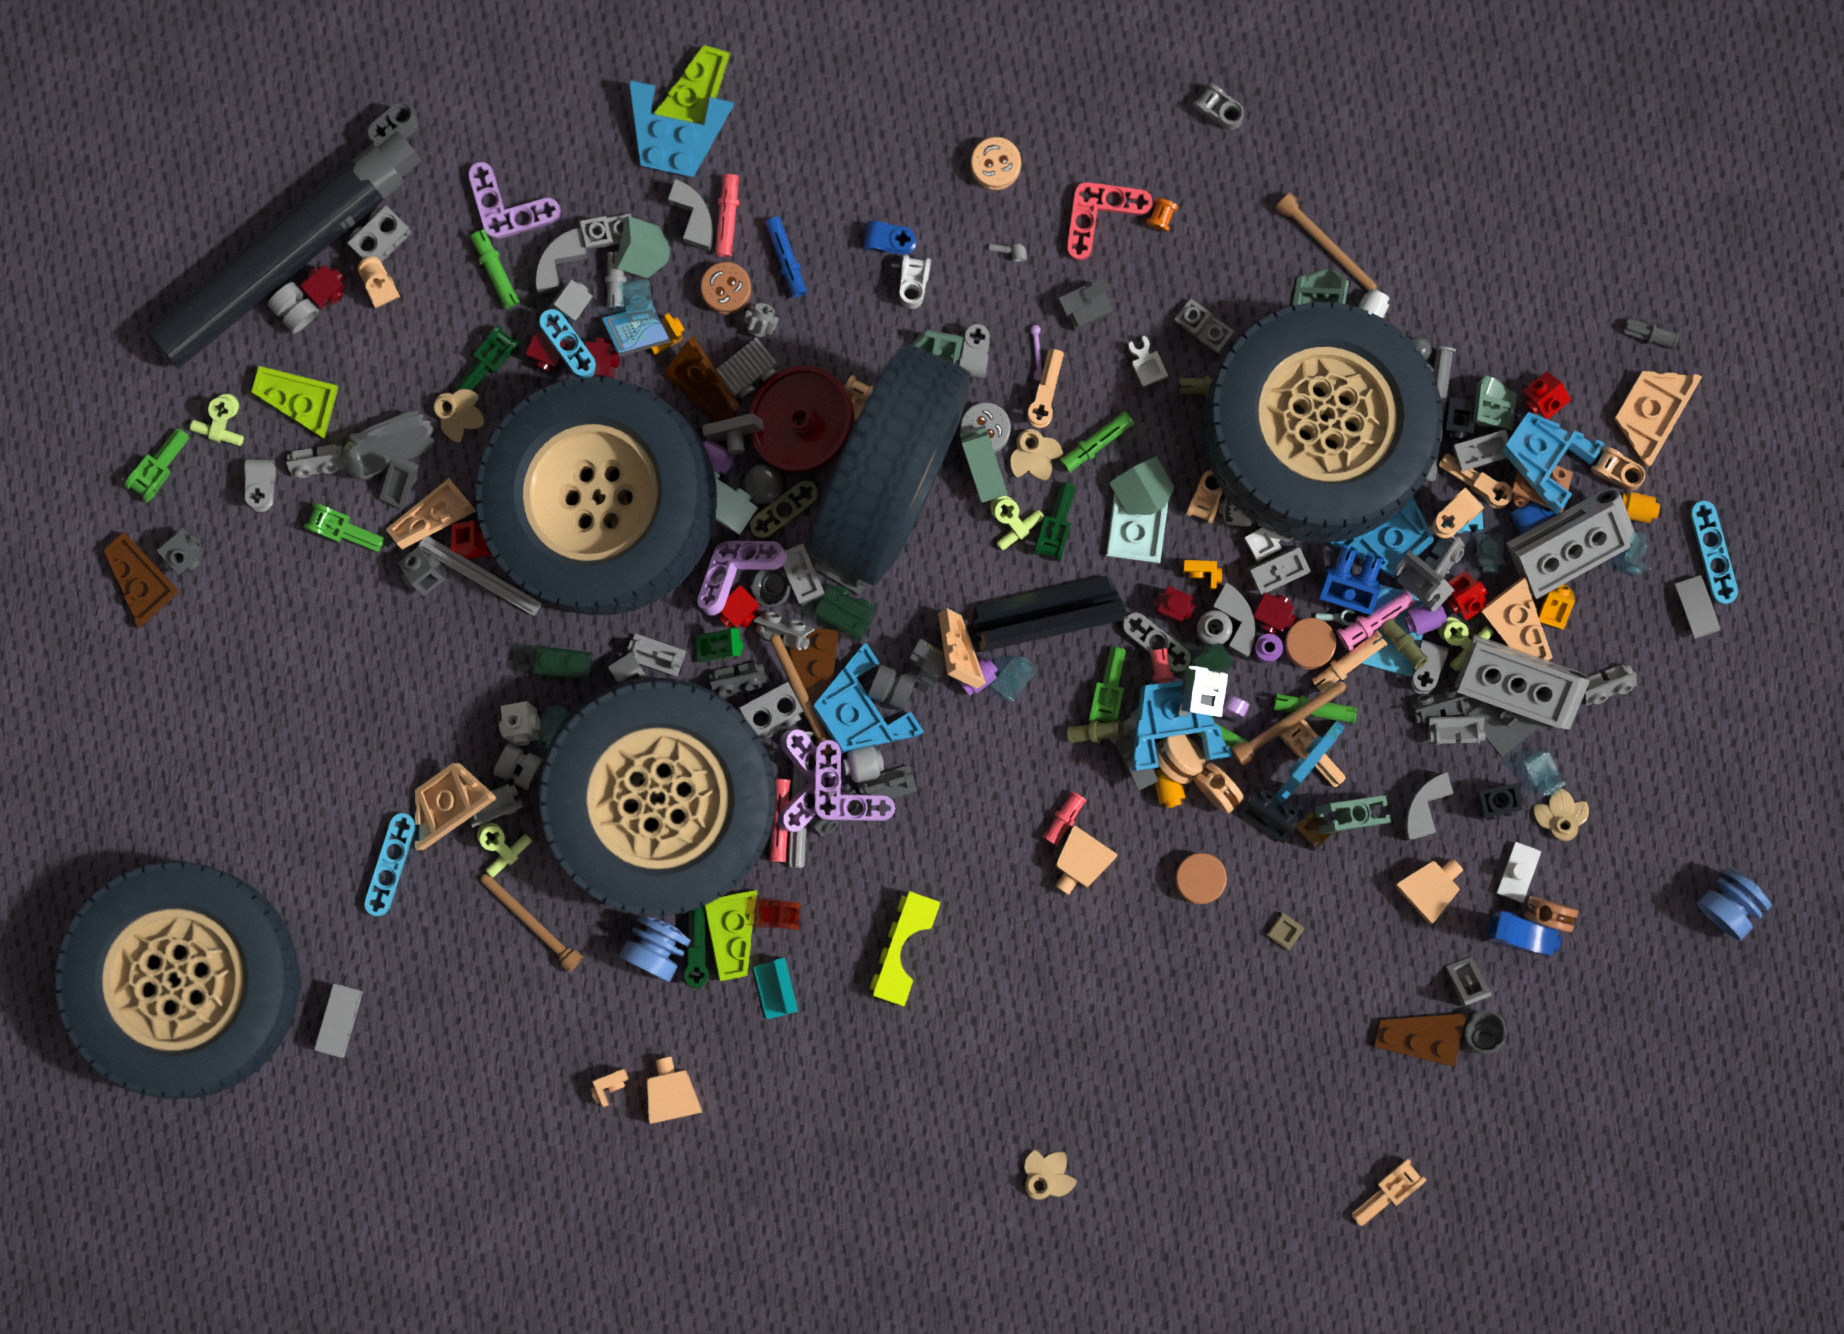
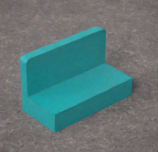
[754,958,798,1019]

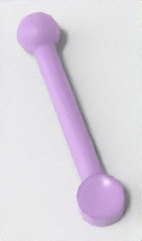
[1030,325,1043,381]

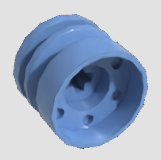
[1697,868,1772,941]
[619,915,691,982]

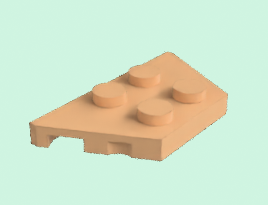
[1614,371,1702,467]
[415,763,496,850]

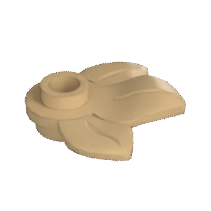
[434,389,484,442]
[1010,429,1063,480]
[1534,788,1589,841]
[1025,1150,1077,1199]

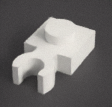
[1129,336,1168,388]
[1244,528,1294,562]

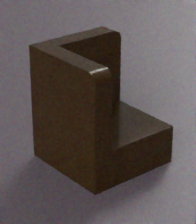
[1296,809,1335,851]

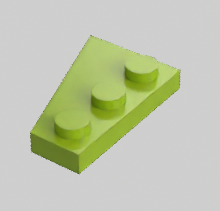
[654,45,730,124]
[252,366,339,439]
[704,890,757,982]

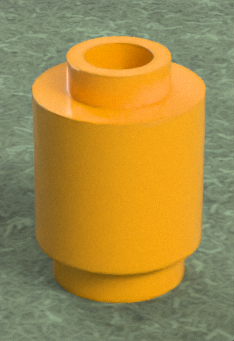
[1621,492,1660,524]
[1154,769,1186,808]

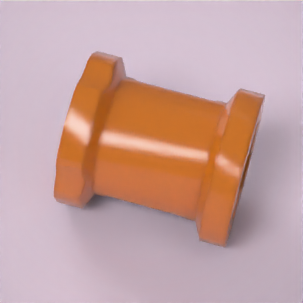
[1146,198,1178,232]

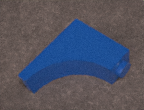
[1486,911,1562,957]

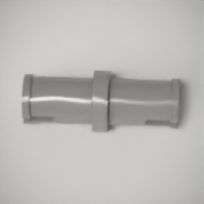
[605,252,626,308]

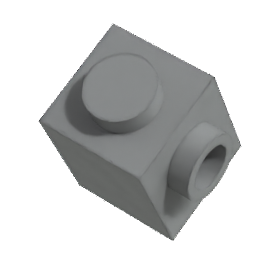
[546,280,593,325]

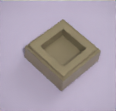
[1267,912,1305,951]

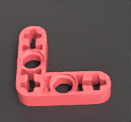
[1067,182,1153,261]

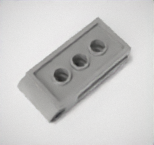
[1506,488,1636,599]
[1454,635,1590,729]

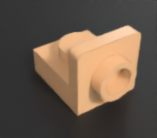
[591,1069,629,1107]

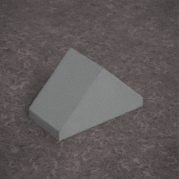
[1446,957,1491,1006]

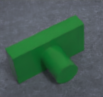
[696,628,743,662]

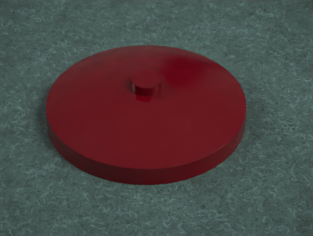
[749,365,854,473]

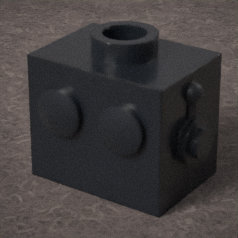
[1475,783,1523,820]

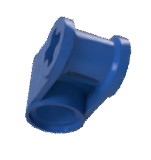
[863,221,916,255]
[1510,502,1564,535]

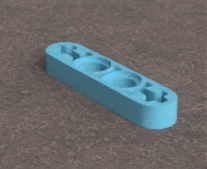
[1690,501,1738,605]
[365,813,416,917]

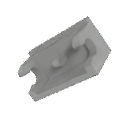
[783,544,824,606]
[1246,546,1311,595]
[1394,550,1454,612]

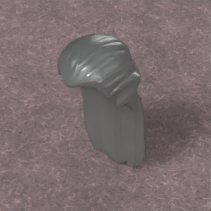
[342,411,435,480]

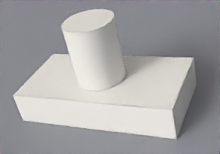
[1496,842,1541,903]

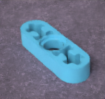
[540,309,596,378]

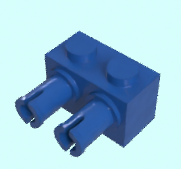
[1319,544,1384,615]

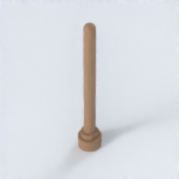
[1275,193,1376,291]
[770,634,834,755]
[1230,682,1346,766]
[480,874,584,973]

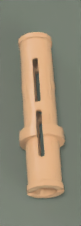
[1312,630,1388,693]

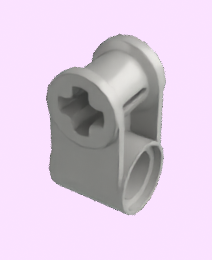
[1192,82,1243,130]
[960,324,990,378]
[245,459,276,512]
[1411,640,1449,695]

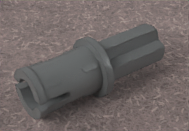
[1624,319,1679,349]

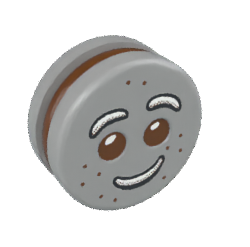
[960,403,1011,453]

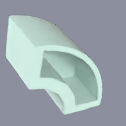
[713,471,757,535]

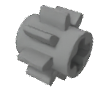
[743,303,779,337]

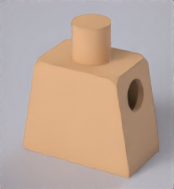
[1055,826,1118,895]
[1395,859,1463,925]
[648,1057,702,1124]

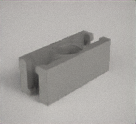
[315,984,363,1058]

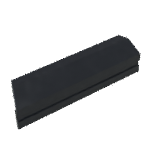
[972,576,1128,653]

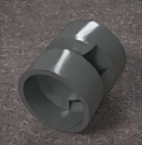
[868,664,917,711]

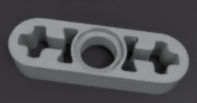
[1123,613,1191,672]

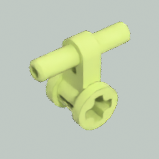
[190,394,244,446]
[990,496,1044,550]
[1438,616,1494,672]
[477,822,532,877]

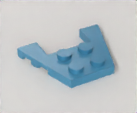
[630,80,735,177]
[1501,412,1605,514]
[1329,496,1434,578]
[812,643,924,753]
[1131,680,1233,772]
[1274,720,1345,803]

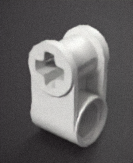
[900,255,931,309]

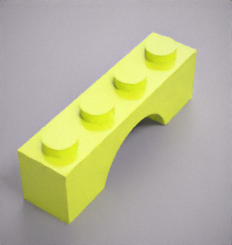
[870,891,940,1007]

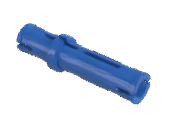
[764,217,808,298]

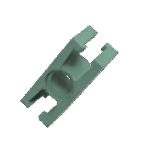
[959,425,1008,503]
[1315,795,1391,835]

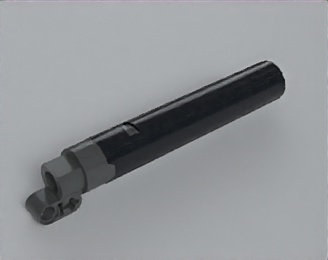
[146,102,421,368]

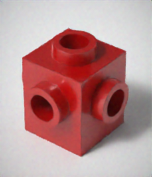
[1522,371,1571,420]
[1446,570,1488,621]

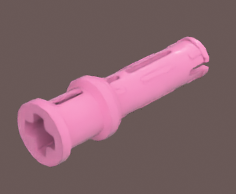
[1336,590,1416,651]

